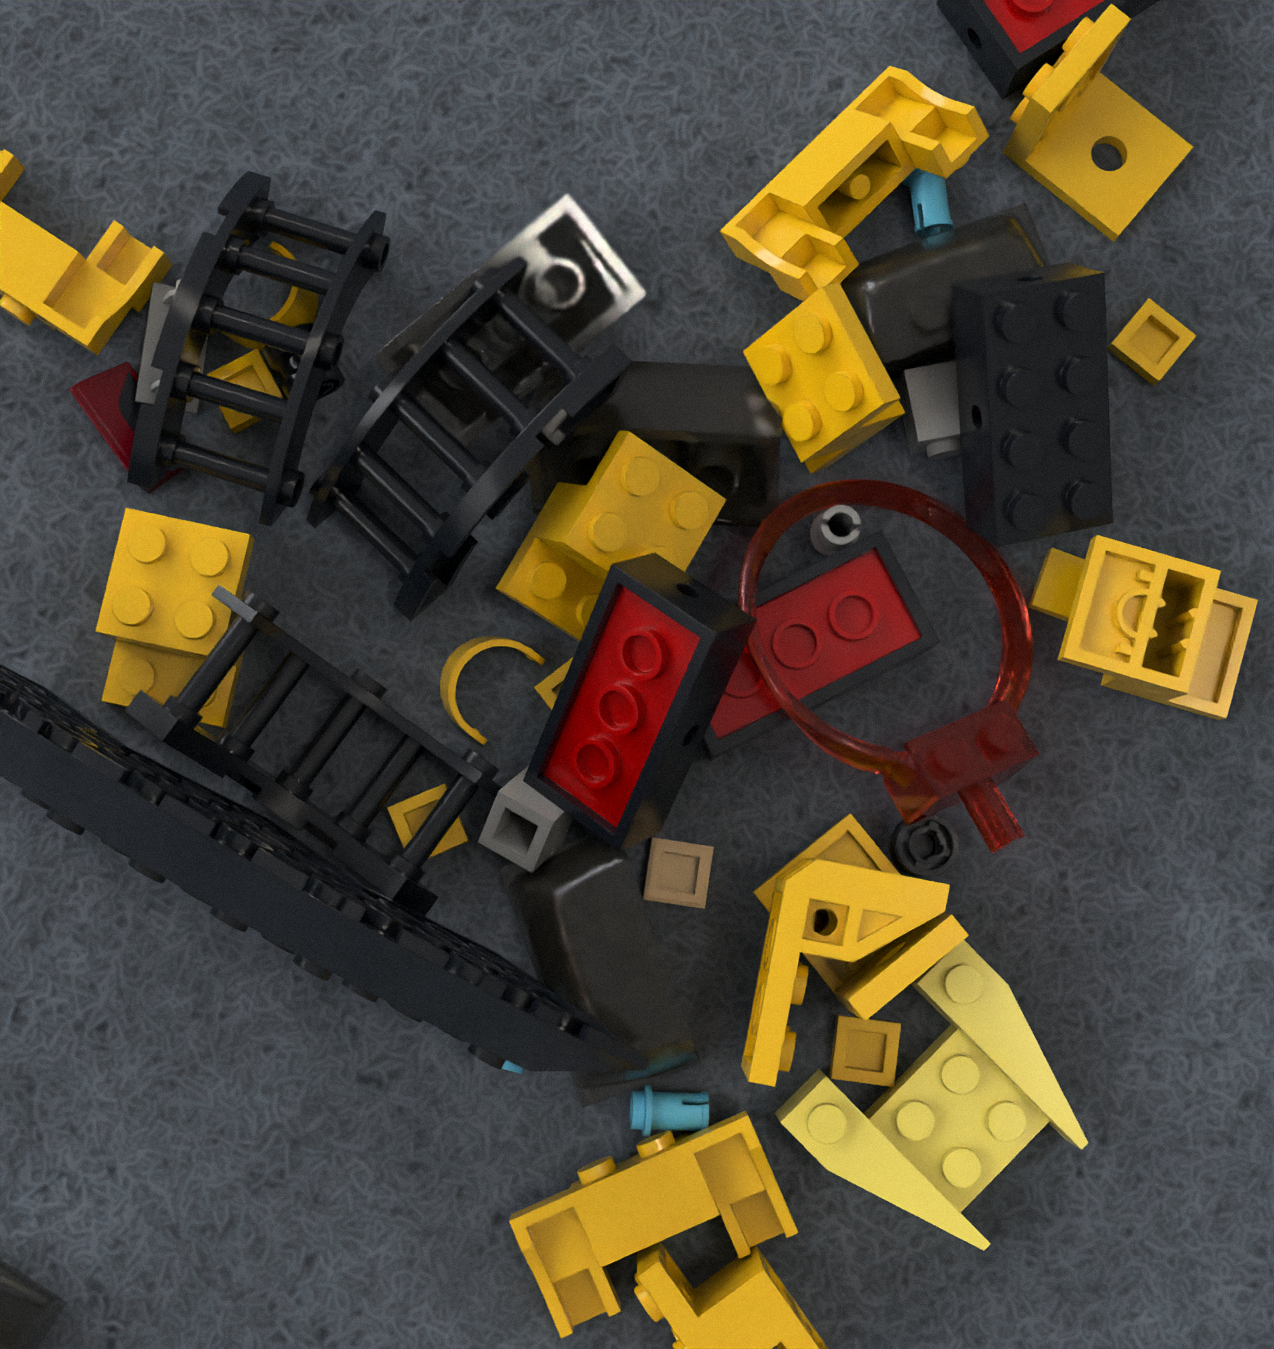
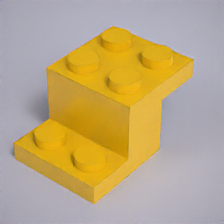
[743,282,905,474]
[495,431,727,642]
[95,508,255,728]
[1058,535,1258,720]
[634,1241,829,1349]

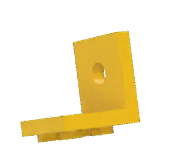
[1002,3,1193,242]
[752,813,969,1021]

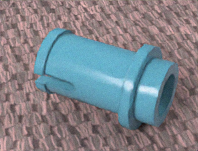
[902,168,954,237]
[630,1085,709,1136]

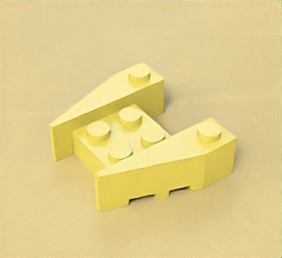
[775,940,1088,1251]

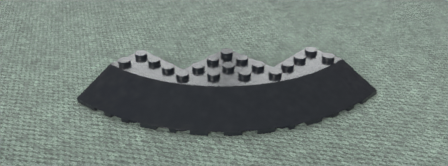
[0,664,651,1071]

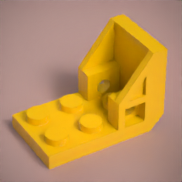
[741,858,950,1087]

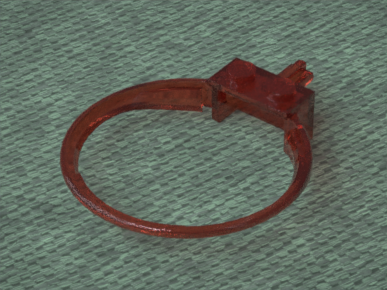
[737,479,1039,853]

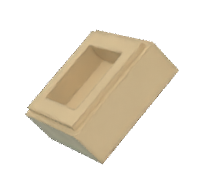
[643,837,714,909]

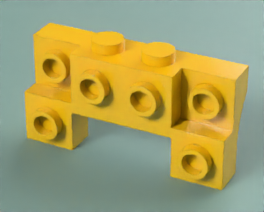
[720,66,989,301]
[0,149,173,356]
[509,1110,798,1338]

